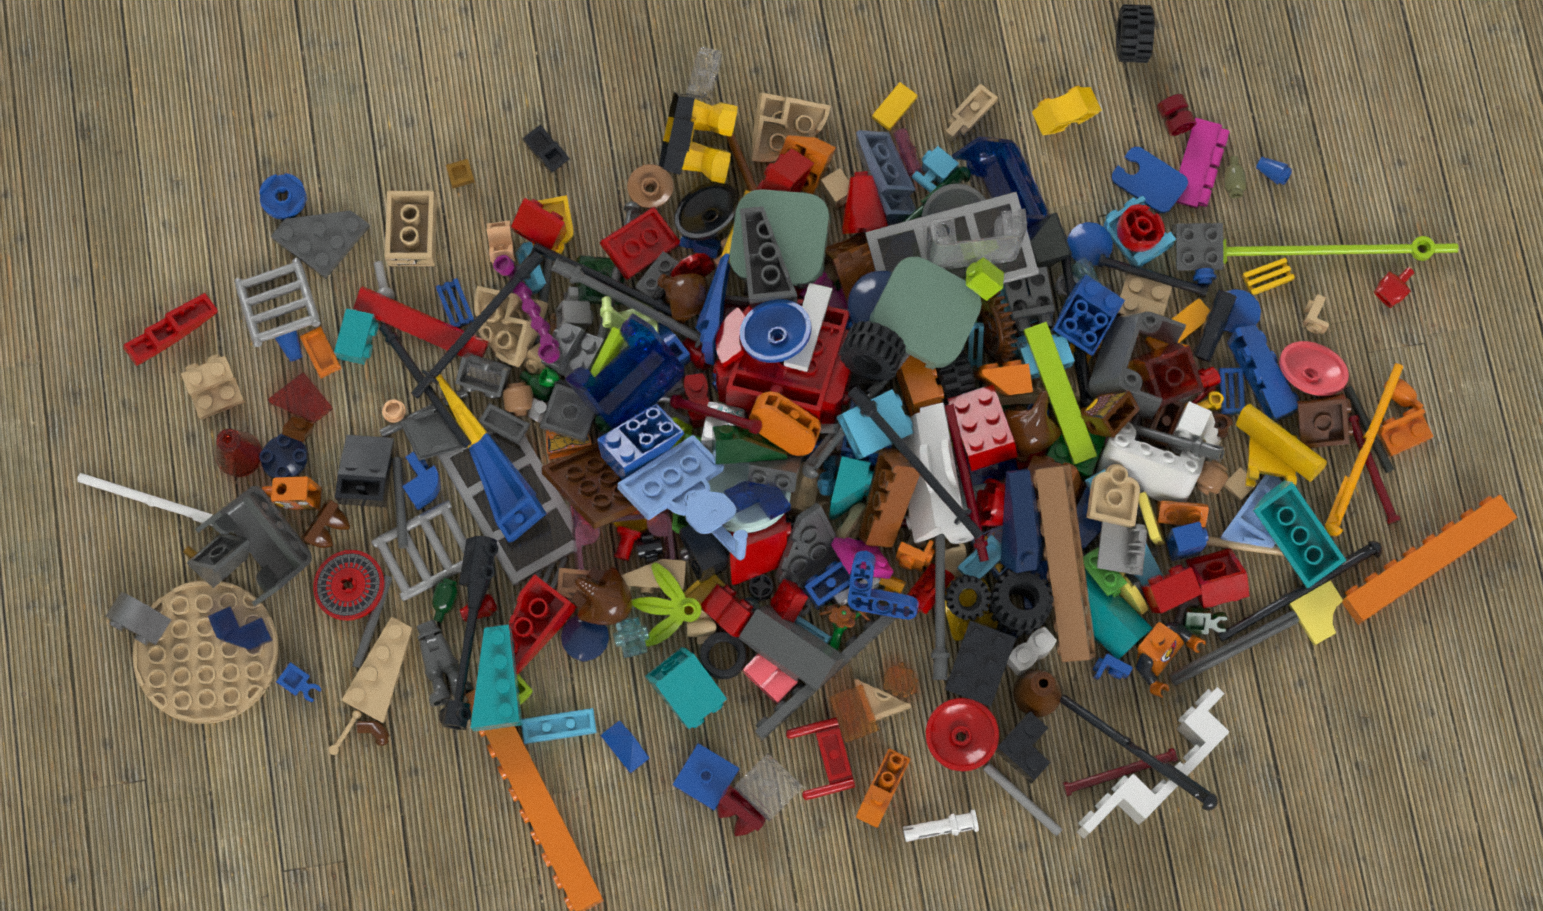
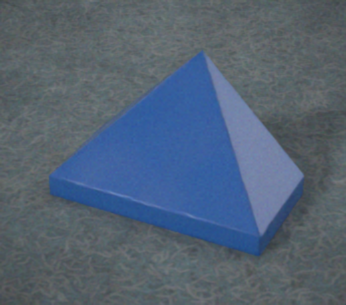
[600,720,650,774]

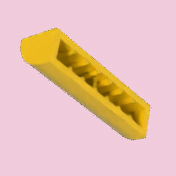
[1235,404,1327,482]

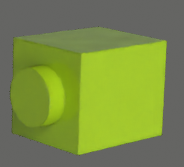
[966,257,1004,301]

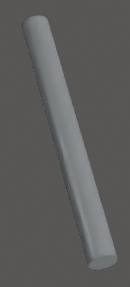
[983,763,1063,836]

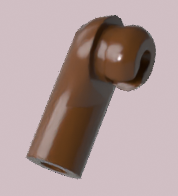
[357,721,390,746]

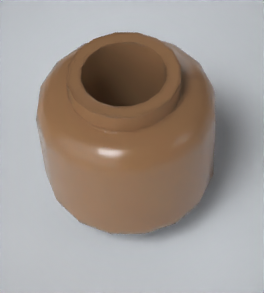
[502,382,534,417]
[1196,459,1229,496]

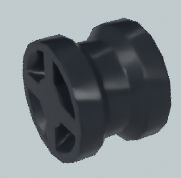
[749,574,773,601]

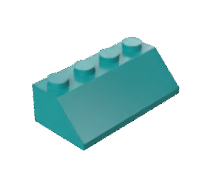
[1253,480,1346,588]

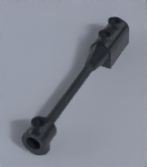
[439,536,498,730]

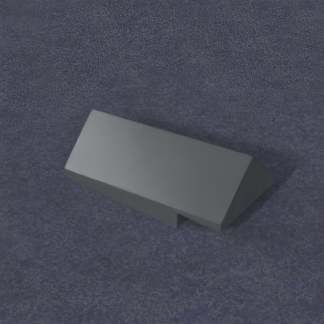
[739,605,846,691]

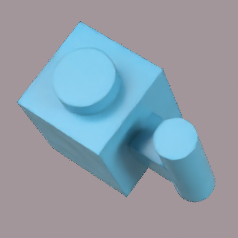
[911,146,959,193]

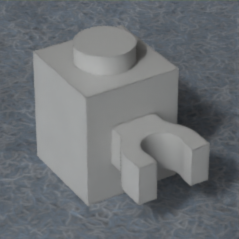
[555,287,593,331]

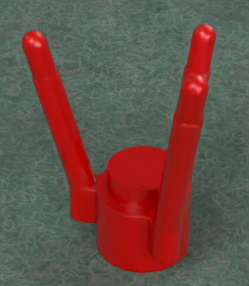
[1158,367,1221,404]

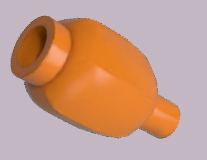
[1383,378,1424,411]

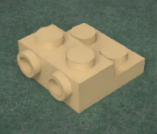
[1116,273,1172,317]
[181,354,245,420]

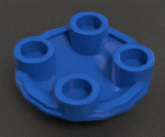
[1067,222,1113,267]
[1223,289,1261,333]

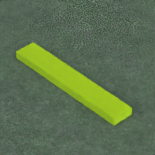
[1023,322,1097,465]

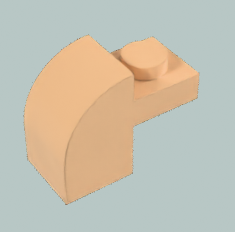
[486,220,515,265]

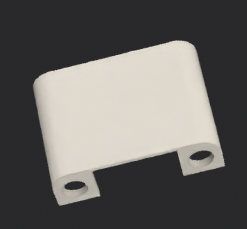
[1096,422,1205,503]

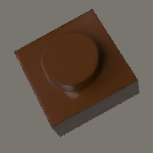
[282,416,314,442]

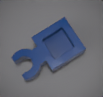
[679,236,721,259]
[276,662,322,702]

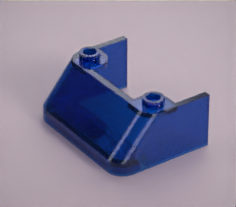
[952,136,1050,237]

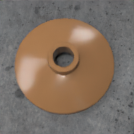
[627,164,673,209]

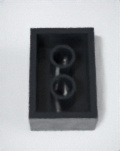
[945,619,1016,706]

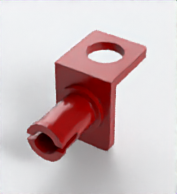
[614,526,645,561]

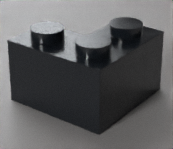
[679,525,730,583]
[995,712,1051,784]

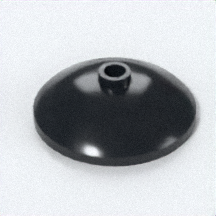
[675,182,740,241]

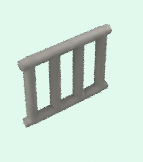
[234,258,321,347]
[371,500,466,601]

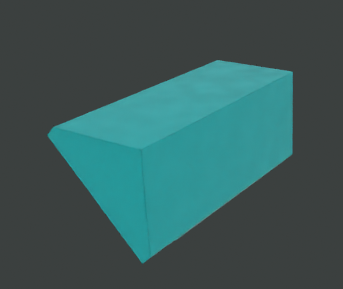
[1051,569,1153,659]

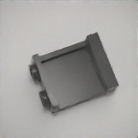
[748,452,806,492]

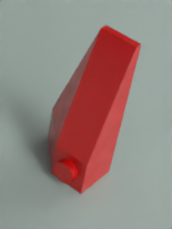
[509,574,577,675]

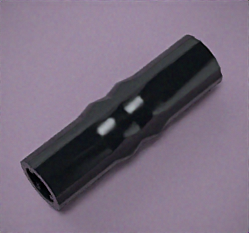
[1192,290,1237,362]

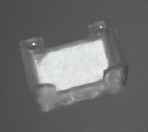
[922,209,1027,269]

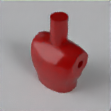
[1373,267,1414,308]

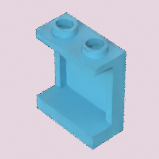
[1103,196,1176,267]
[836,389,914,460]

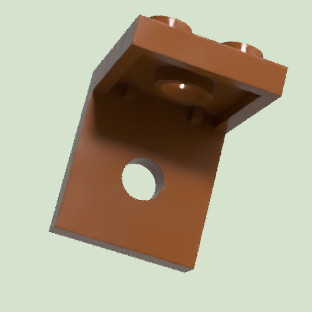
[825,233,875,308]

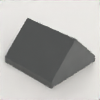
[187,534,250,588]

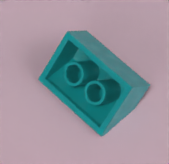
[829,456,874,520]

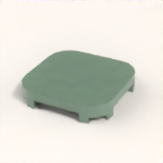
[730,190,831,289]
[869,257,982,370]

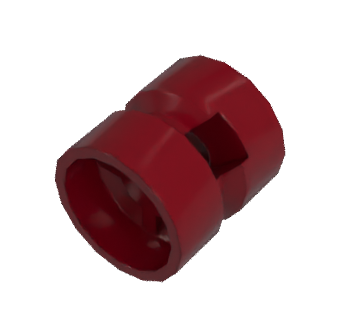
[1156,94,1197,136]

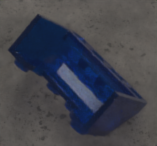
[565,313,684,430]

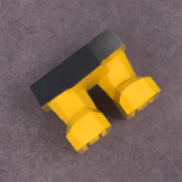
[659,92,738,184]

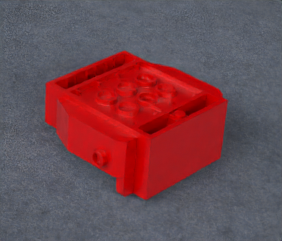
[713,298,853,438]

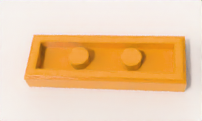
[1145,298,1210,359]

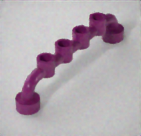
[493,255,560,363]

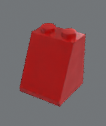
[728,513,791,585]

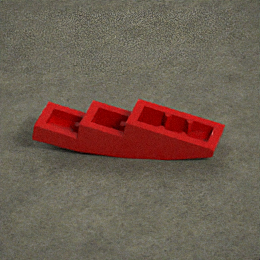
[123,293,218,366]

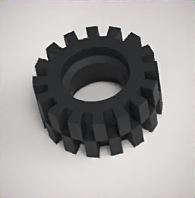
[945,575,991,620]

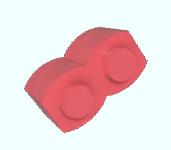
[742,653,798,705]

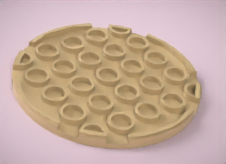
[132,580,279,724]

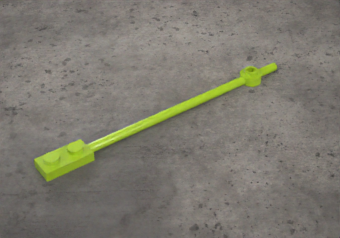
[1223,236,1459,264]

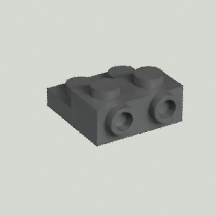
[541,322,606,383]

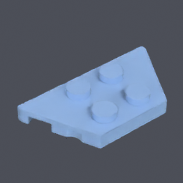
[1220,474,1281,548]

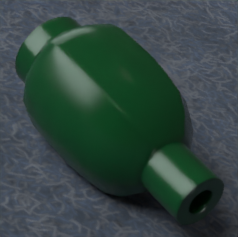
[519,370,554,403]
[432,578,459,623]

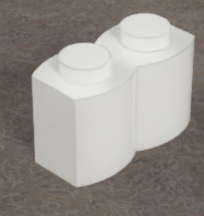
[1007,627,1056,676]

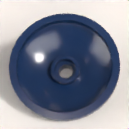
[848,271,892,324]

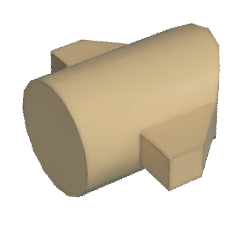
[687,610,716,644]

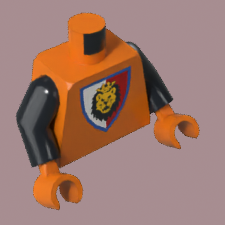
[1136,621,1206,698]

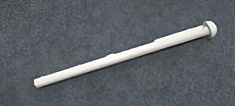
[77,473,234,533]

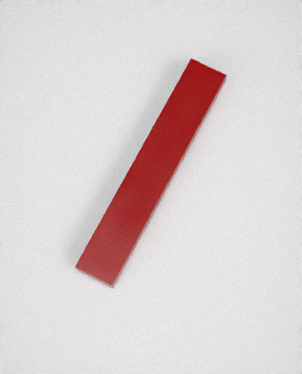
[353,286,489,357]

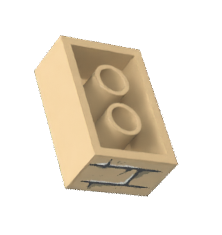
[385,191,437,266]

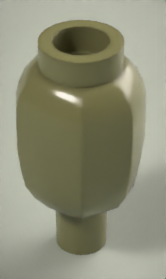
[1224,156,1246,198]

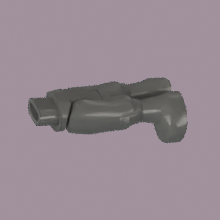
[417,620,474,707]

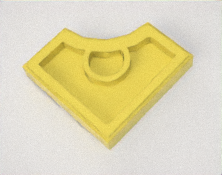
[1138,492,1165,546]
[1289,580,1343,646]

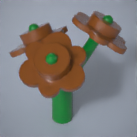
[819,603,870,651]

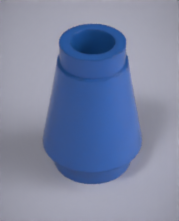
[1256,156,1292,185]
[275,330,303,362]

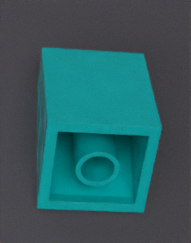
[645,646,727,729]

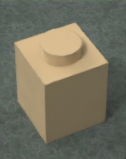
[820,168,849,210]

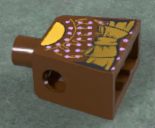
[1080,390,1140,438]

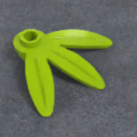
[632,562,701,647]

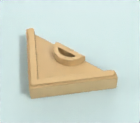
[854,679,911,723]

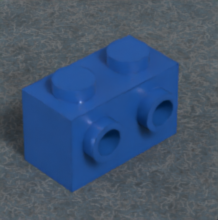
[804,561,858,610]

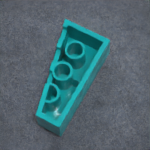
[470,624,522,732]

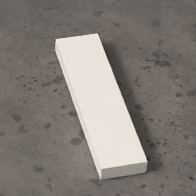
[784,283,832,372]

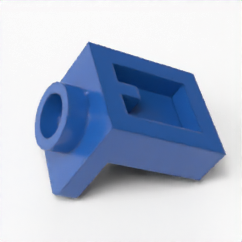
[1093,654,1133,680]

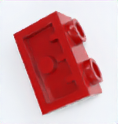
[907,563,955,614]

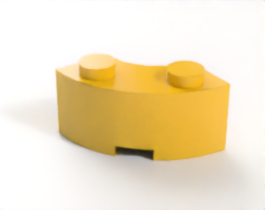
[1032,86,1102,135]

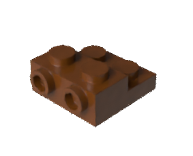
[1297,393,1353,448]

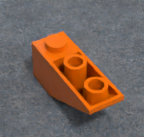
[855,748,911,828]

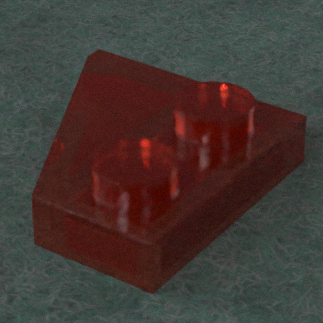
[267,372,333,423]

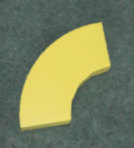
[1119,572,1148,614]

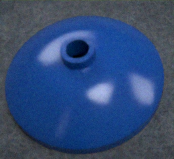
[740,299,812,363]

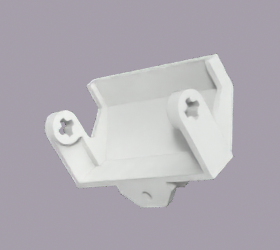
[902,403,974,548]

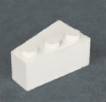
[1168,401,1221,462]

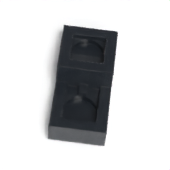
[522,124,570,173]

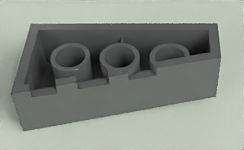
[740,206,798,308]

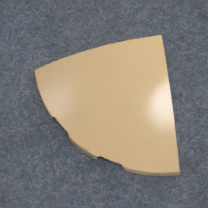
[751,93,831,162]
[474,286,549,367]

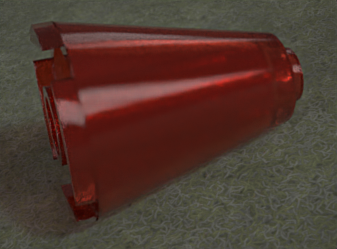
[215,428,262,478]

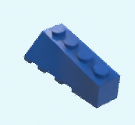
[1227,325,1300,422]

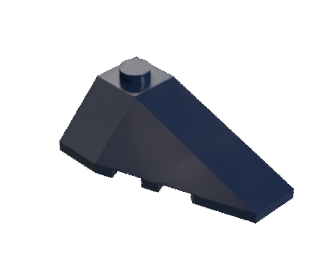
[1000,469,1045,573]

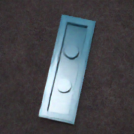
[522,708,597,744]

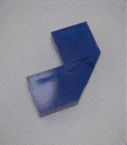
[724,481,791,520]
[208,606,273,651]

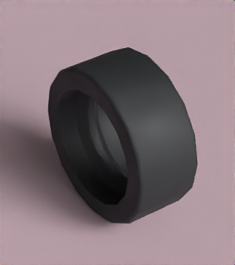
[700,632,746,680]

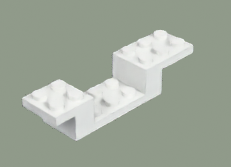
[1077,687,1229,839]

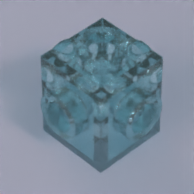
[613,617,649,658]

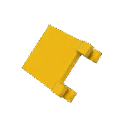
[1245,435,1297,487]

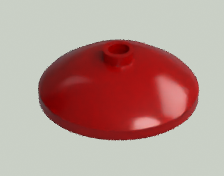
[925,698,999,772]

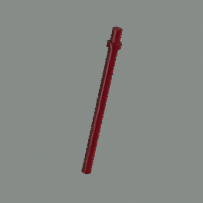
[944,404,989,562]

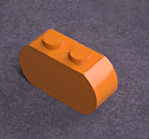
[749,392,821,456]

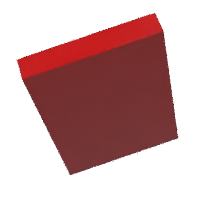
[599,207,680,280]

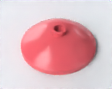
[1279,341,1349,396]

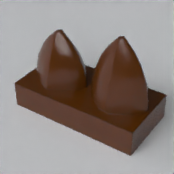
[301,500,350,548]

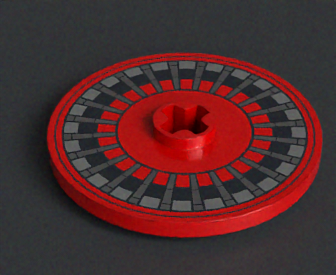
[313,550,385,621]

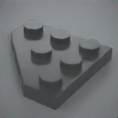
[271,210,370,279]
[775,503,841,588]

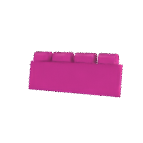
[1176,118,1230,208]

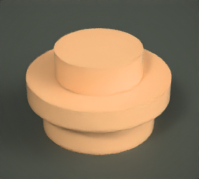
[382,399,406,423]

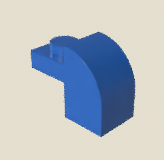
[402,452,441,511]

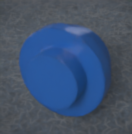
[1193,268,1217,285]

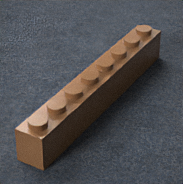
[1034,465,1097,662]

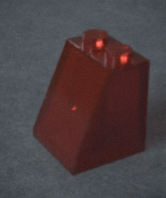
[1132,342,1204,407]

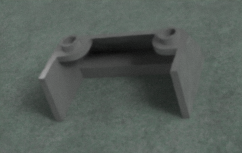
[1087,312,1186,420]
[195,486,312,606]

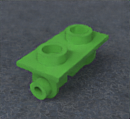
[1083,547,1127,597]

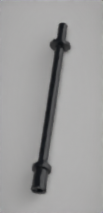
[411,249,544,399]
[847,385,983,539]

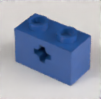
[1165,522,1209,562]

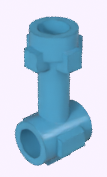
[817,455,839,496]

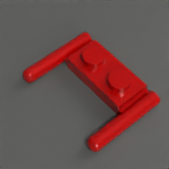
[785,717,855,800]

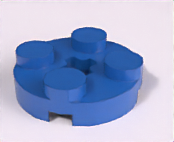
[259,173,307,221]

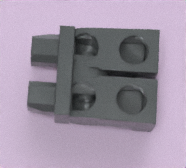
[1002,267,1055,335]

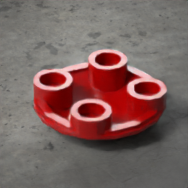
[671,253,714,277]

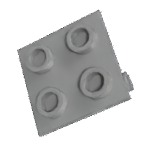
[1097,521,1147,576]

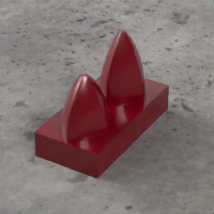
[717,785,767,837]

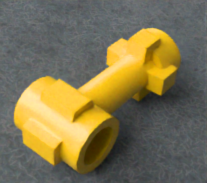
[1182,391,1224,413]

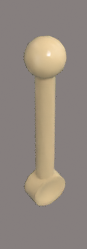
[329,710,362,755]

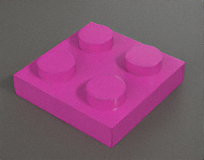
[831,537,894,579]

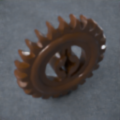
[976,291,1018,365]

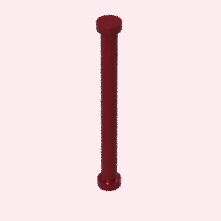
[670,394,762,434]
[1348,415,1401,525]
[1062,748,1178,797]

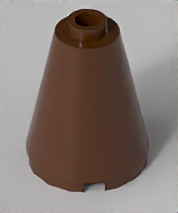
[1013,669,1062,717]

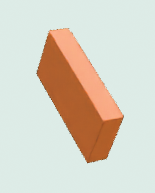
[300,326,342,378]

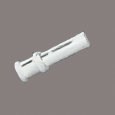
[903,809,979,842]

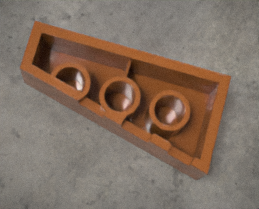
[859,447,920,548]

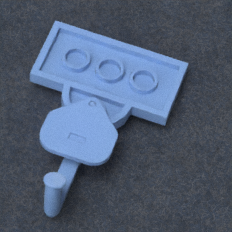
[618,435,748,560]

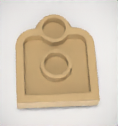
[1086,464,1140,528]

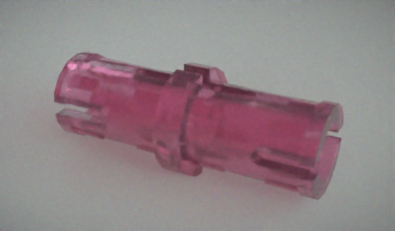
[893,128,923,176]

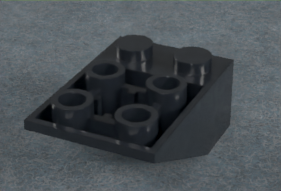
[335,435,394,508]

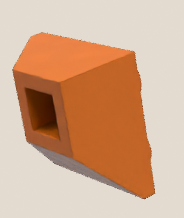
[780,135,836,194]
[973,360,1033,396]

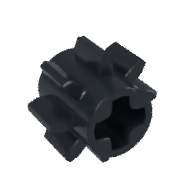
[636,532,663,563]

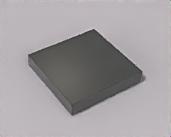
[540,383,601,443]

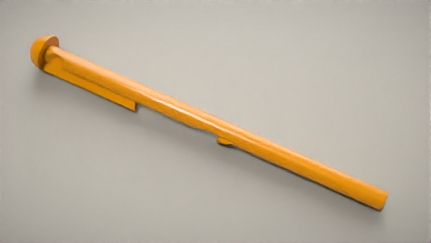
[1325,363,1403,536]

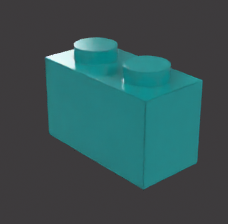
[334,308,379,365]

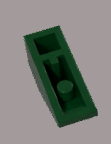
[712,425,787,465]

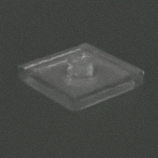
[734,753,803,822]

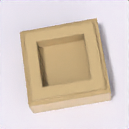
[1224,467,1257,502]

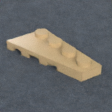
[342,616,413,725]

